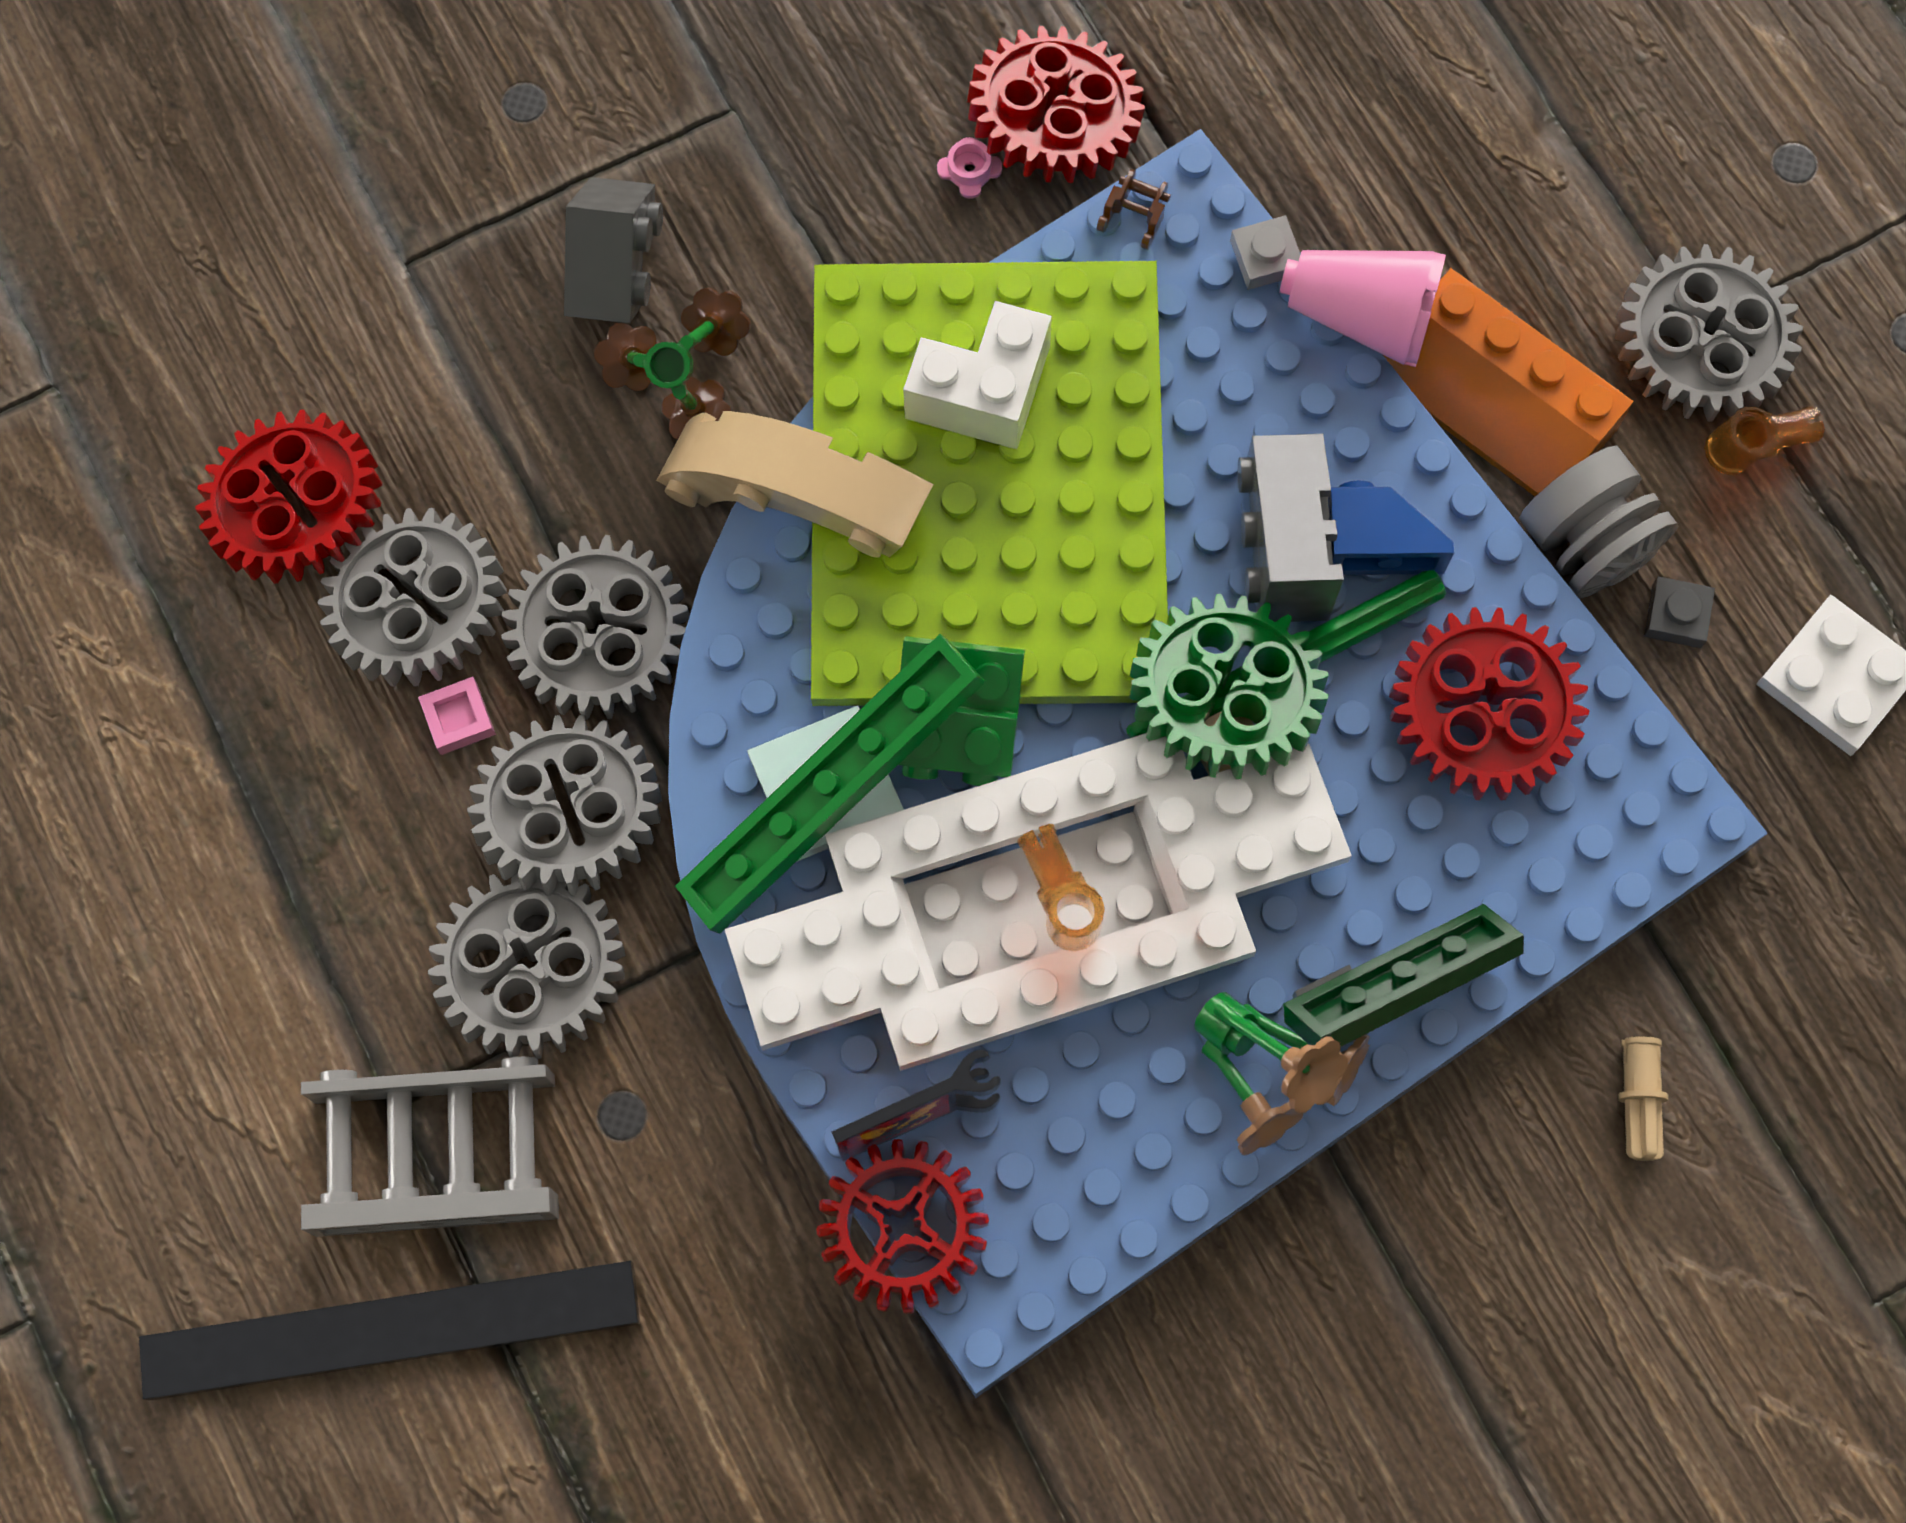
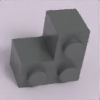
[564,177,663,323]

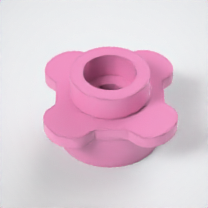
[937,137,1002,199]

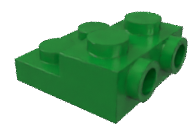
[899,636,1025,786]

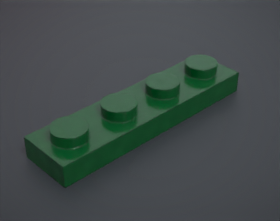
[1283,904,1524,1047]

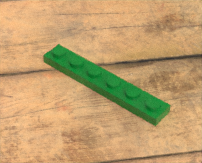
[675,634,986,934]

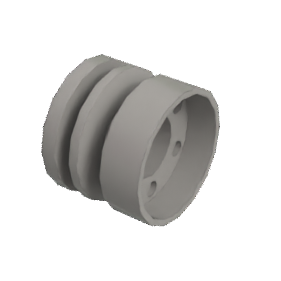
[1519,446,1679,599]

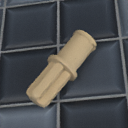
[1618,1037,1668,1161]

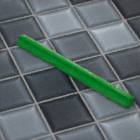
[1126,570,1446,739]

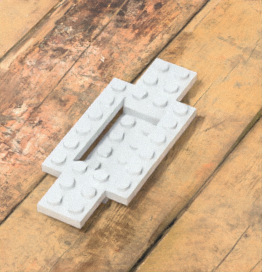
[725,733,1352,1071]

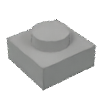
[1230,215,1301,290]

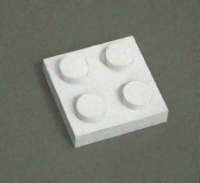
[1756,594,1906,756]

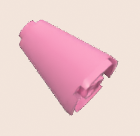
[1279,250,1446,367]

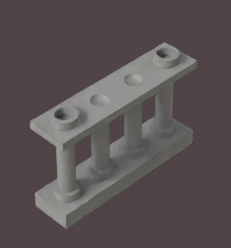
[301,1056,559,1237]

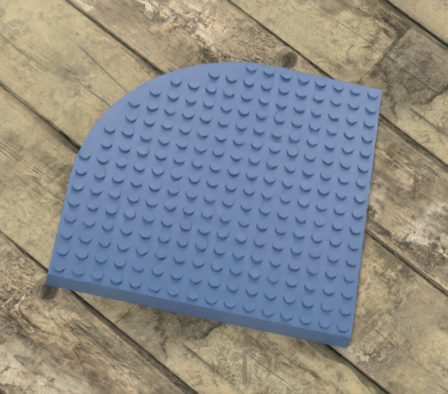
[668,129,1768,1398]

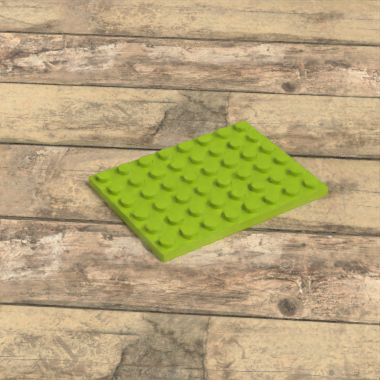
[811,261,1168,706]

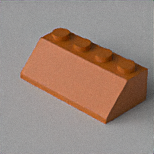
[1384,268,1634,496]

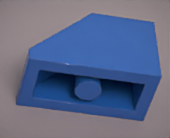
[1328,480,1454,575]

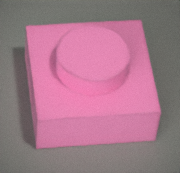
[418,677,496,755]

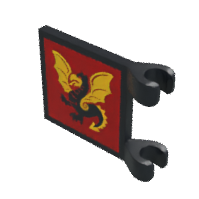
[832,1050,1001,1162]

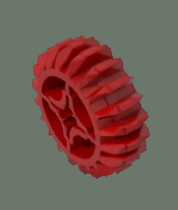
[817,1139,989,1314]

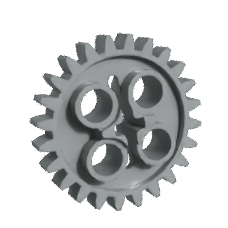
[1614,244,1803,422]
[318,508,507,687]
[501,535,690,720]
[467,715,662,896]
[428,873,625,1059]

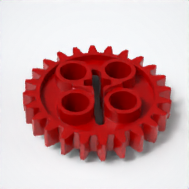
[967,26,1145,183]
[195,410,383,584]
[1389,607,1589,801]

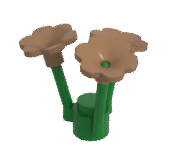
[1195,992,1370,1156]

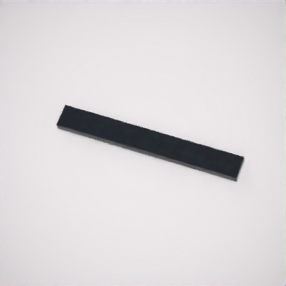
[139,1261,641,1401]

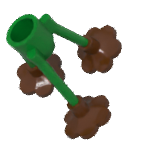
[593,287,751,440]

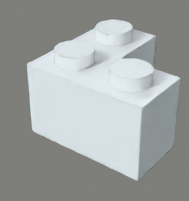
[903,301,1052,449]

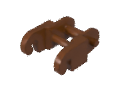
[1096,169,1171,250]

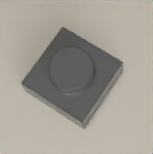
[1644,576,1715,648]

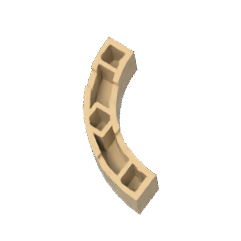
[656,411,933,558]

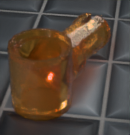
[1704,406,1825,475]
[1017,824,1105,951]

